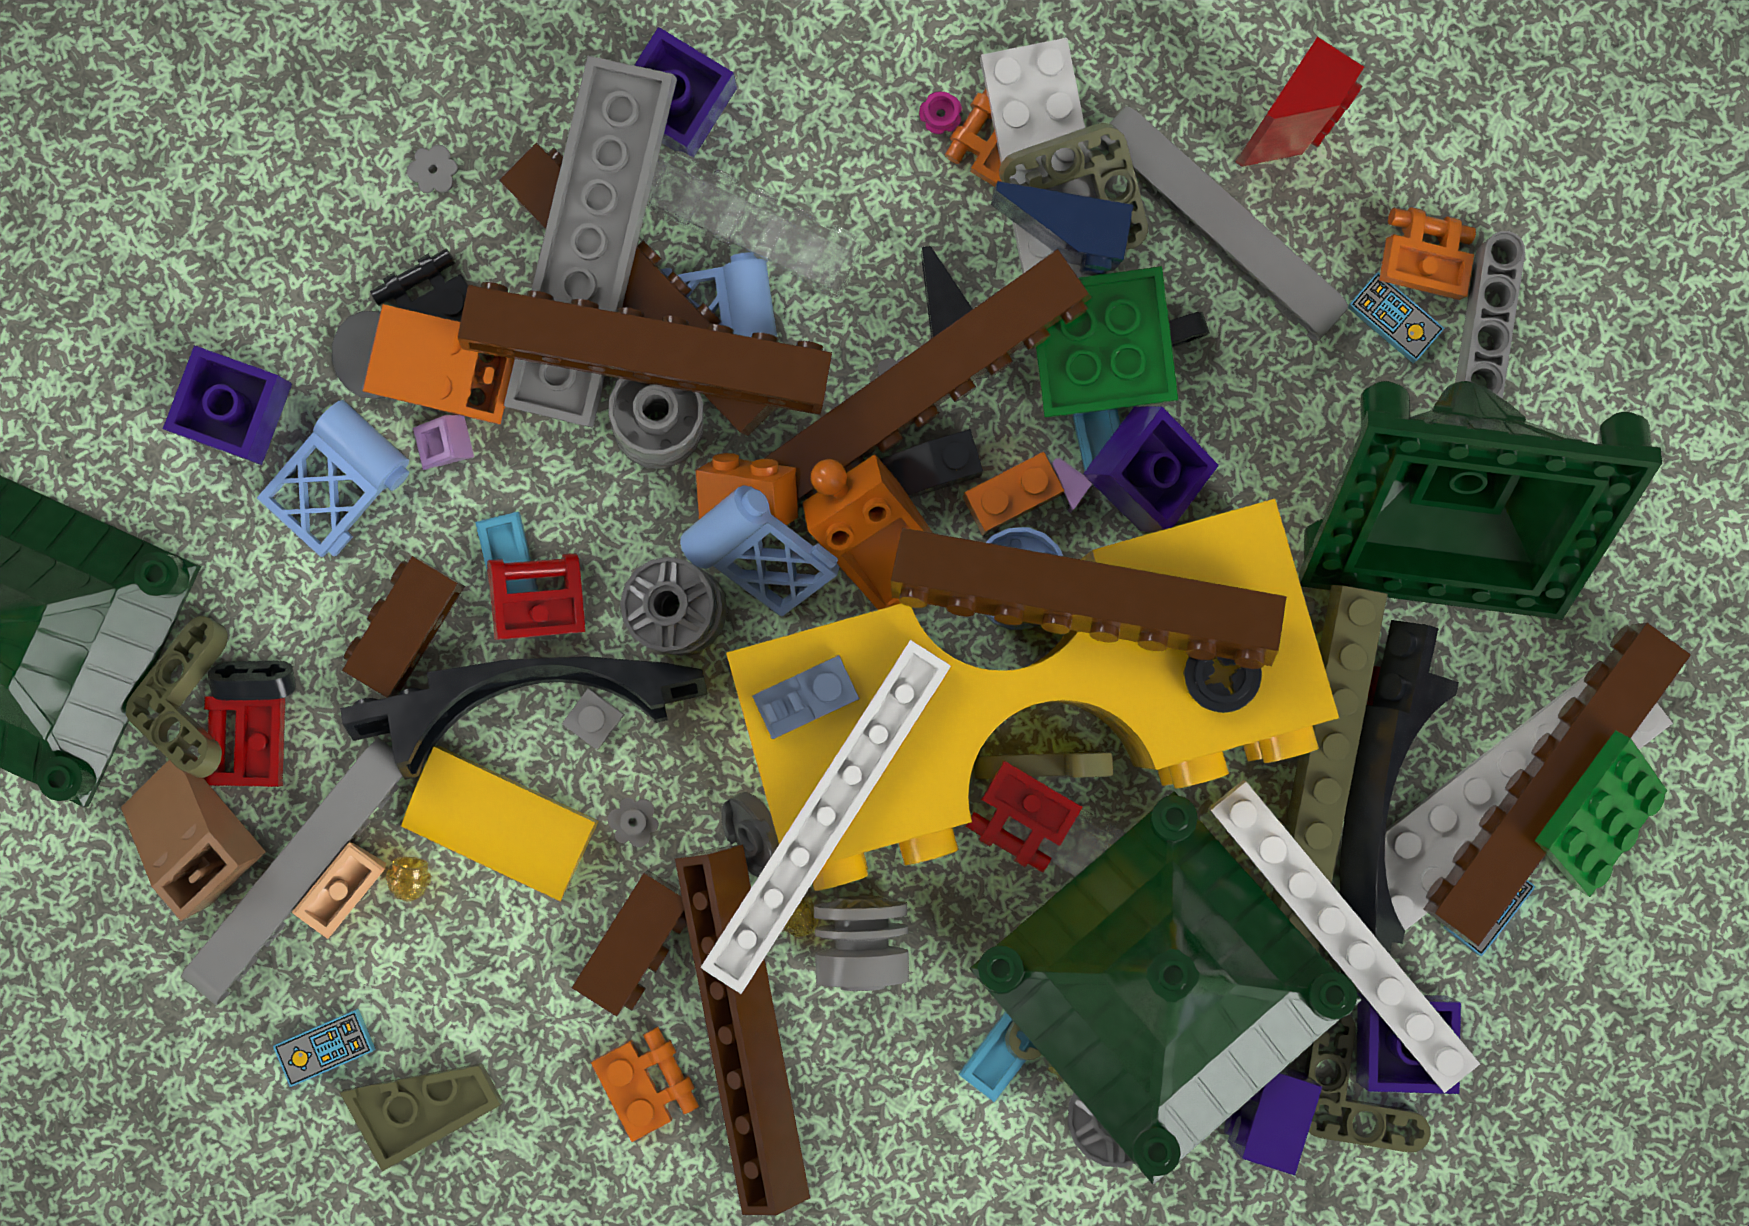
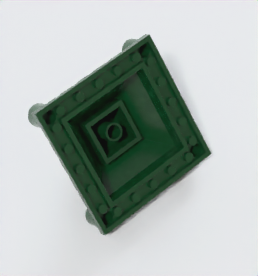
[1299,381,1662,620]
[0,475,202,807]
[969,791,1362,1185]

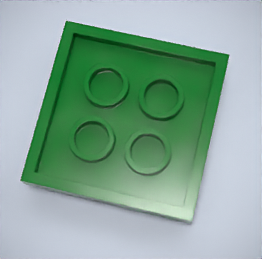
[1036,266,1178,418]
[1535,730,1667,897]

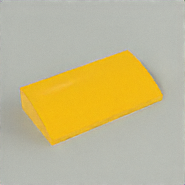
[401,746,599,902]

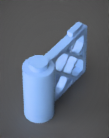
[661,252,777,337]
[257,400,410,557]
[680,485,839,617]

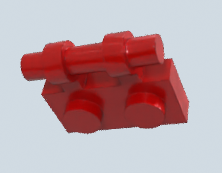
[965,761,1083,873]

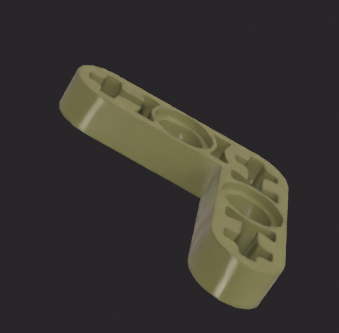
[999,123,1148,250]
[126,616,228,778]
[974,751,1113,779]
[1305,1014,1431,1153]

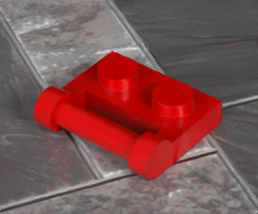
[487,553,586,640]
[204,696,285,787]

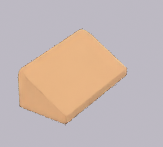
[292,841,386,939]

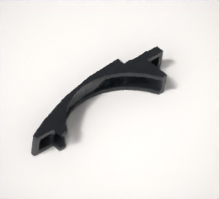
[1340,620,1459,976]
[340,656,708,780]

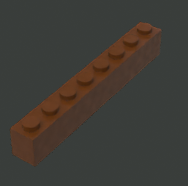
[499,143,777,436]
[764,249,1092,502]
[458,282,832,415]
[891,528,1287,669]
[1423,622,1691,946]
[675,844,810,1216]

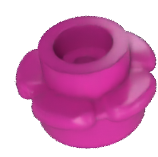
[919,91,962,134]

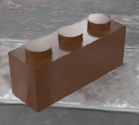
[342,556,465,698]
[571,870,687,1017]

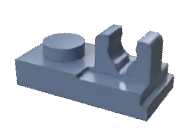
[752,655,859,739]

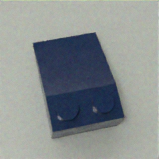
[991,181,1133,275]

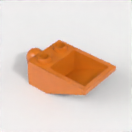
[362,304,515,424]
[802,454,933,610]

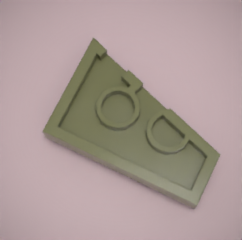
[339,1063,503,1172]

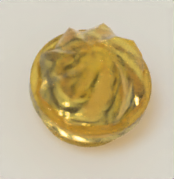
[386,857,432,902]
[782,896,819,937]

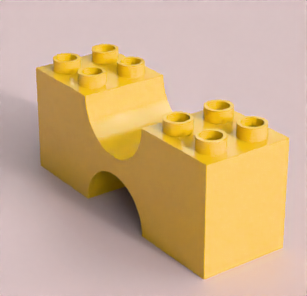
[726,499,1339,891]

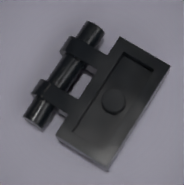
[370,248,468,322]

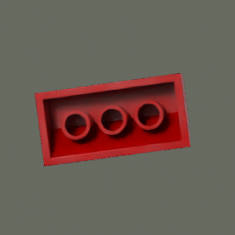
[1235,36,1365,167]

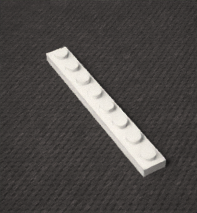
[700,640,951,994]
[1208,779,1480,1093]

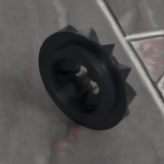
[1183,656,1262,713]

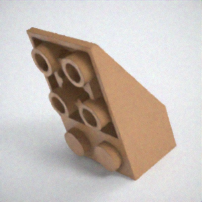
[121,760,266,921]

